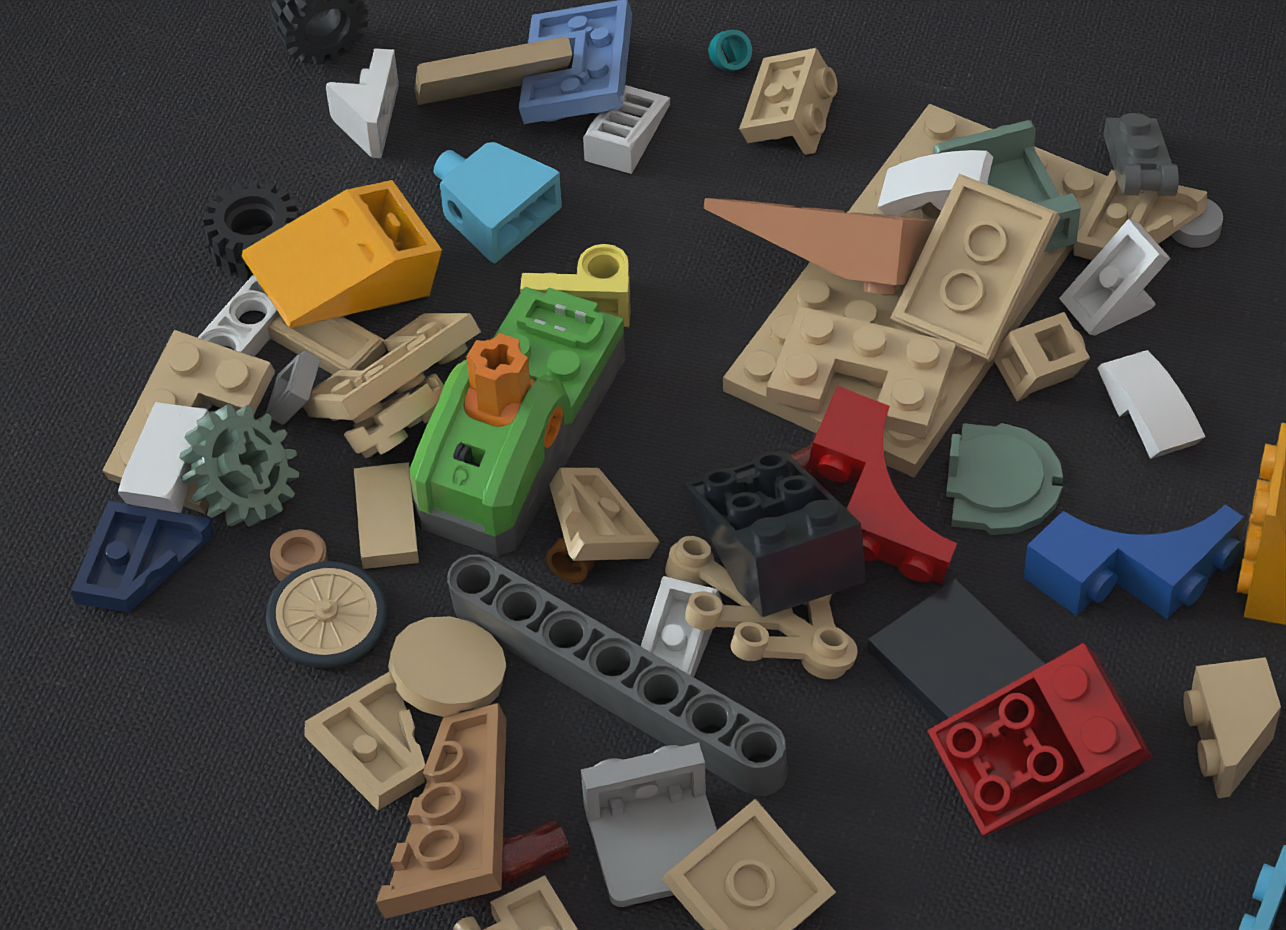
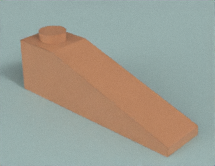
[704,198,937,294]

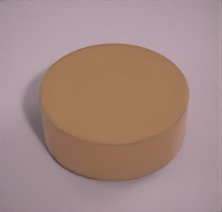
[270,529,328,581]

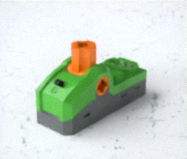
[409,287,625,557]

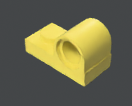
[520,244,631,327]

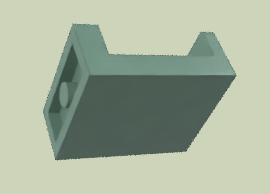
[933,120,1081,252]

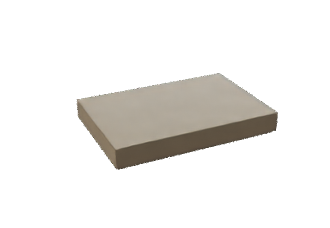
[414,36,572,105]
[890,173,1060,364]

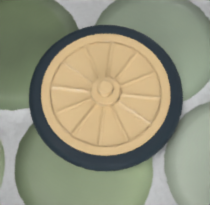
[266,561,388,668]

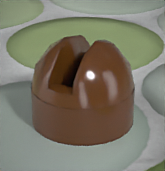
[547,536,596,583]

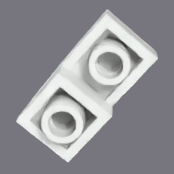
[877,150,993,216]
[1097,350,1205,459]

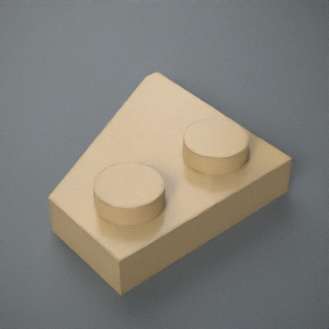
[1073,170,1207,260]
[549,468,660,561]
[304,672,426,811]

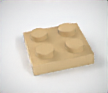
[661,799,836,930]

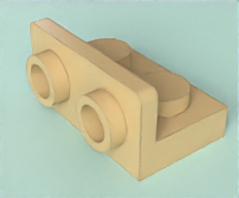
[739,48,837,155]

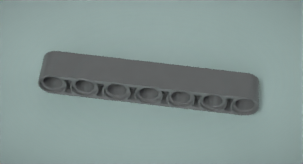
[447,554,787,796]

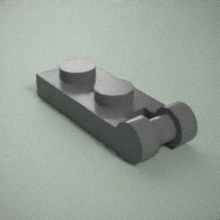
[1104,113,1179,196]

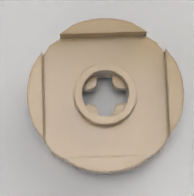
[344,373,444,458]

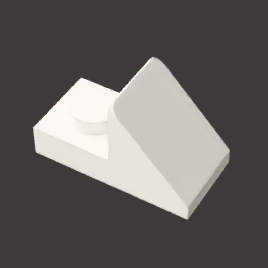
[326,48,399,158]
[1059,219,1170,336]

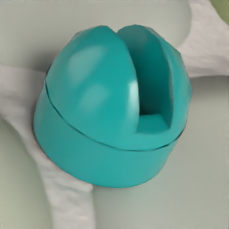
[708,30,752,71]

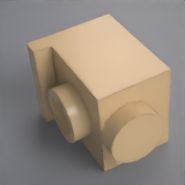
[993,312,1090,401]

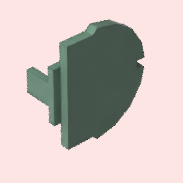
[946,423,1063,535]

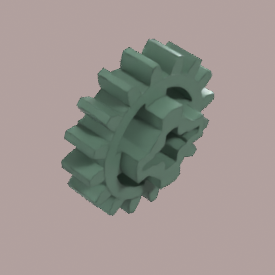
[179,404,299,527]

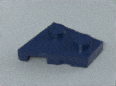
[71,501,214,613]

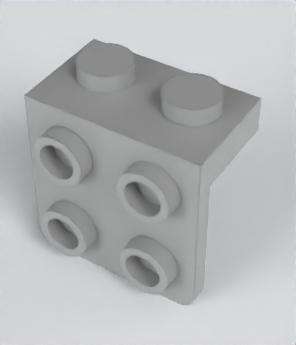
[581,743,717,907]

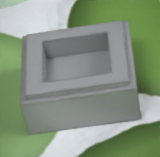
[266,350,321,425]

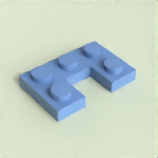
[519,0,632,124]

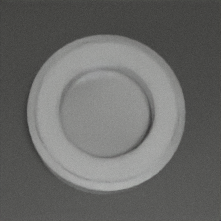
[1171,199,1223,248]

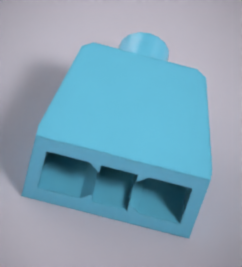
[434,142,562,264]

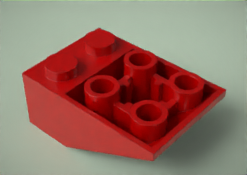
[927,643,1153,836]

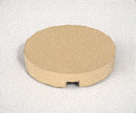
[388,616,506,717]

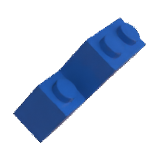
[1023,504,1244,619]

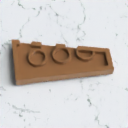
[376,703,507,919]

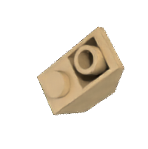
[1184,657,1281,798]

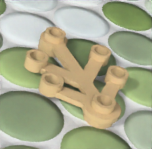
[665,536,858,679]

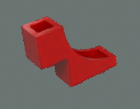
[808,386,957,585]

